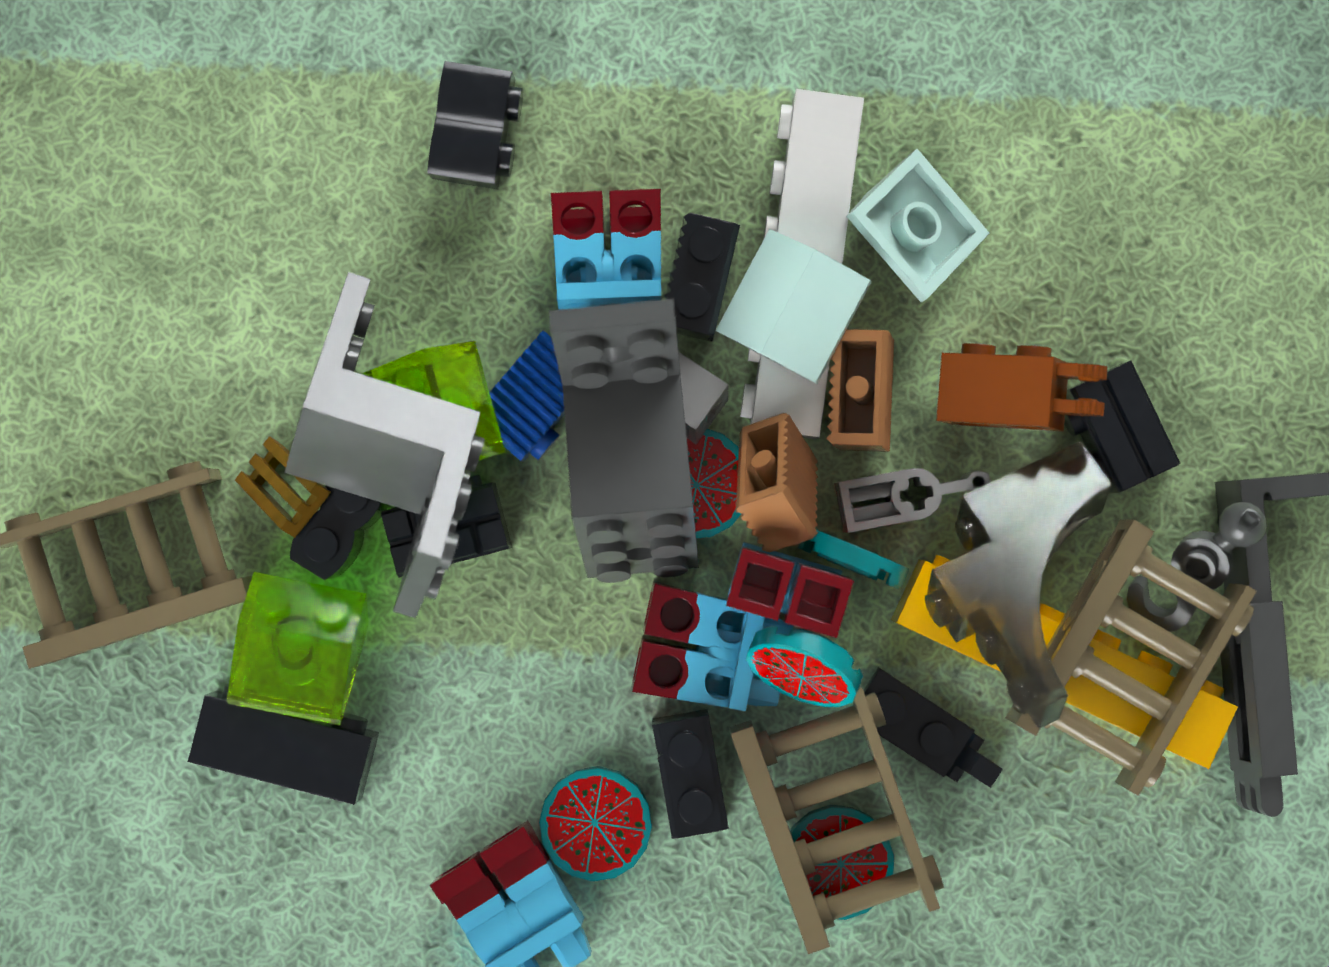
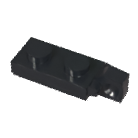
[853,667,1003,788]

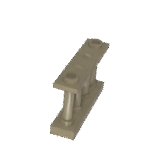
[0,461,259,669]
[1005,520,1257,796]
[730,686,944,954]

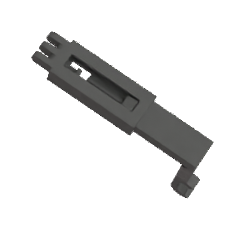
[1215,472,1329,817]

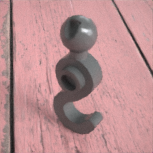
[1127,502,1267,632]

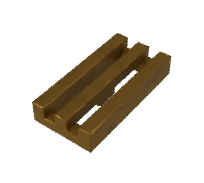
[235,436,331,538]

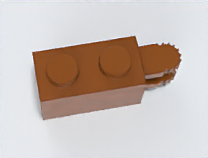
[936,343,1108,431]

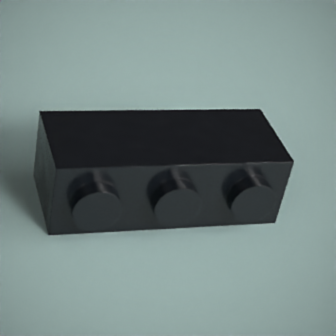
[188,684,379,805]

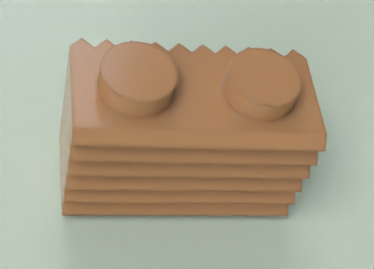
[826,329,894,452]
[736,413,818,553]

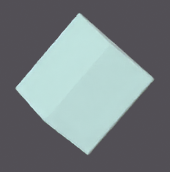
[846,149,989,302]
[716,229,872,384]

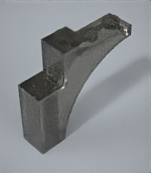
[925,441,1112,729]

